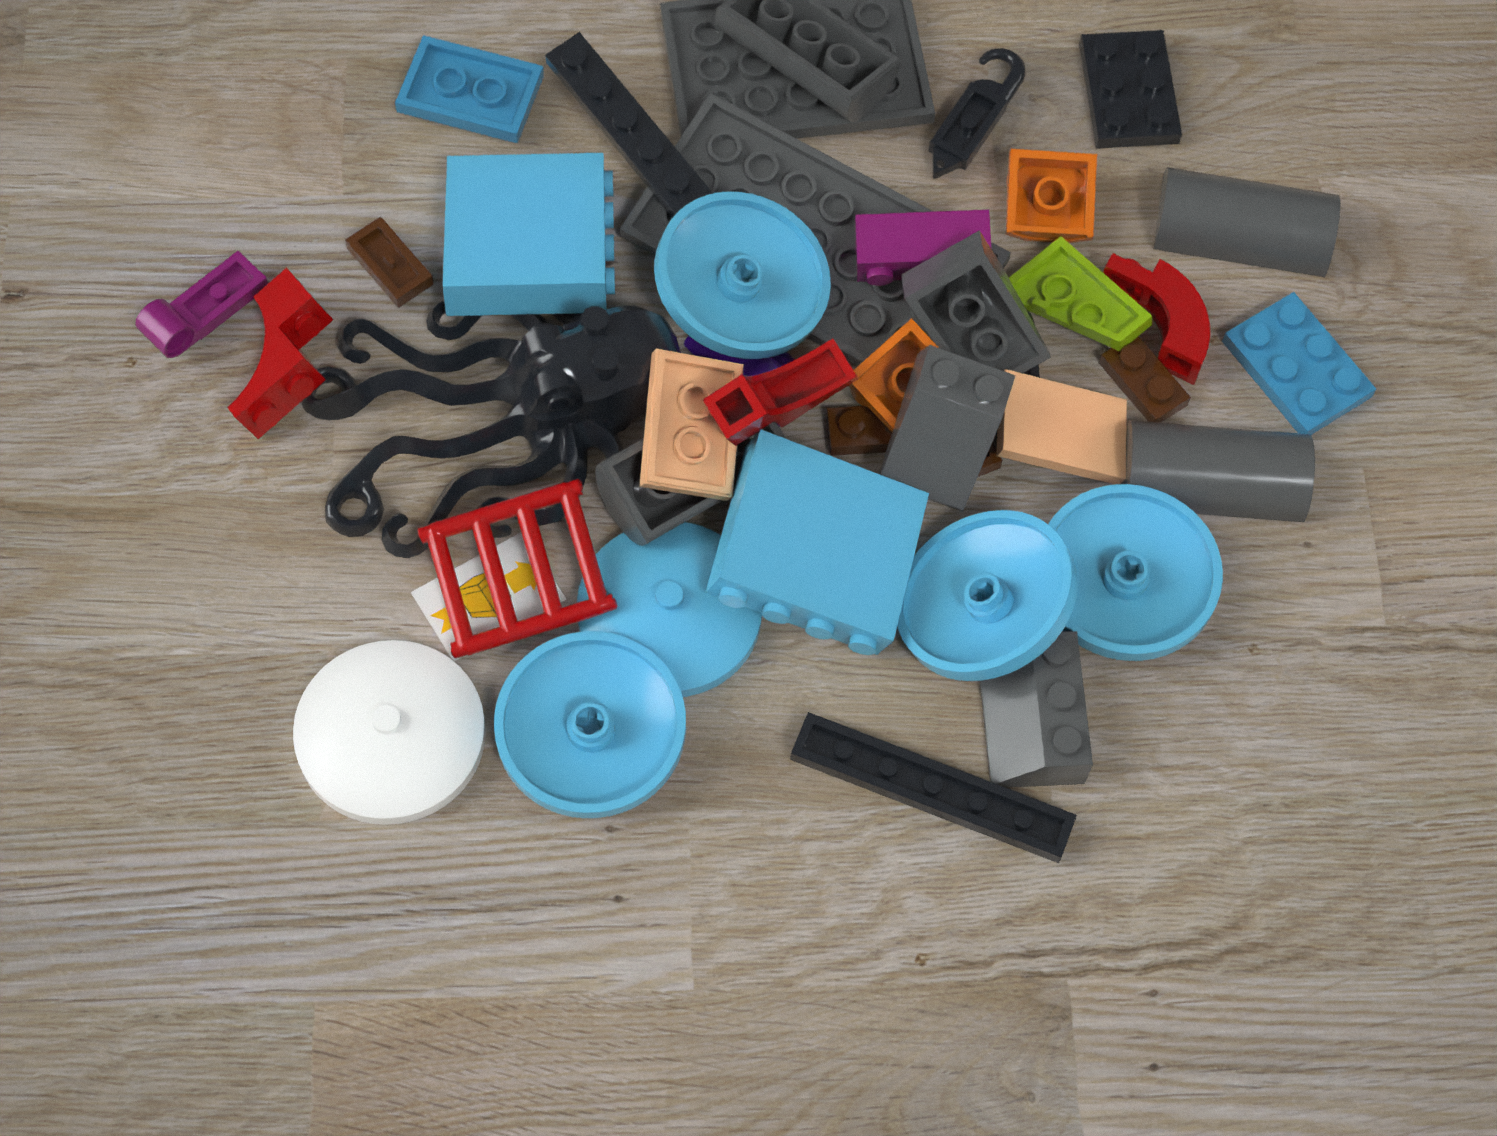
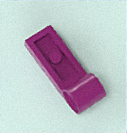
[135,251,268,358]

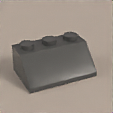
[980,631,1093,788]

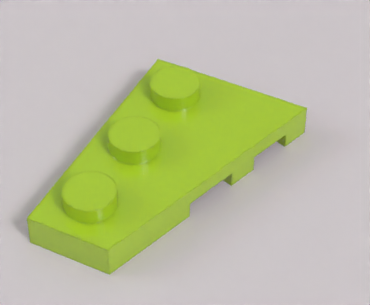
[1009,236,1152,351]

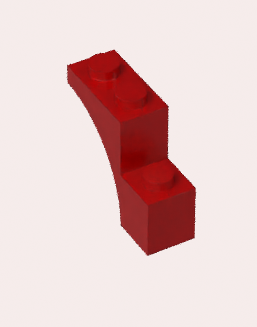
[227,267,333,439]
[702,338,859,446]

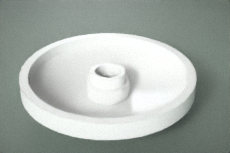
[293,640,486,825]

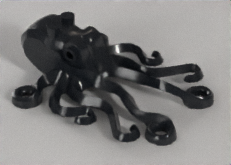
[301,300,681,558]

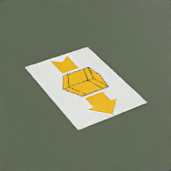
[411,533,566,661]

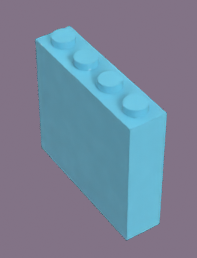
[443,153,615,316]
[705,429,929,655]

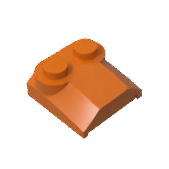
[1006,149,1097,243]
[849,318,939,432]

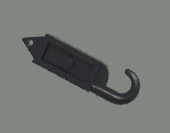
[928,48,1026,179]

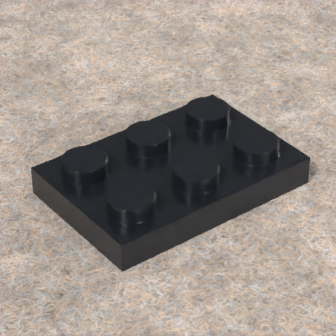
[1079,30,1182,149]

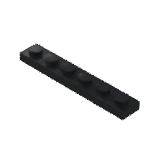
[545,31,713,217]
[790,712,1077,863]

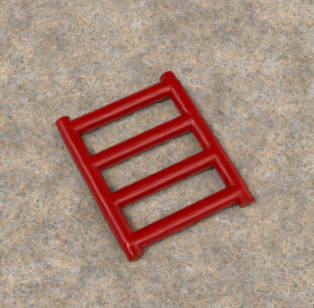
[417,479,618,659]

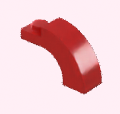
[1103,253,1210,385]

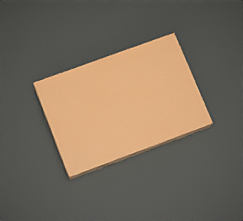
[639,349,744,501]
[996,369,1127,484]

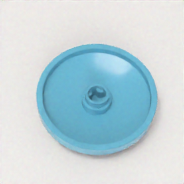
[654,191,831,359]
[1048,484,1223,661]
[897,510,1078,681]
[577,522,762,697]
[494,631,686,818]

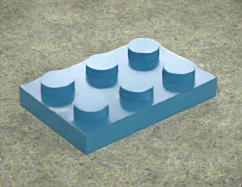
[395,35,544,144]
[1222,292,1376,435]

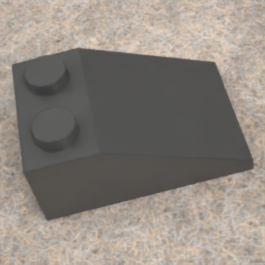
[901,230,1051,373]
[879,345,1016,511]

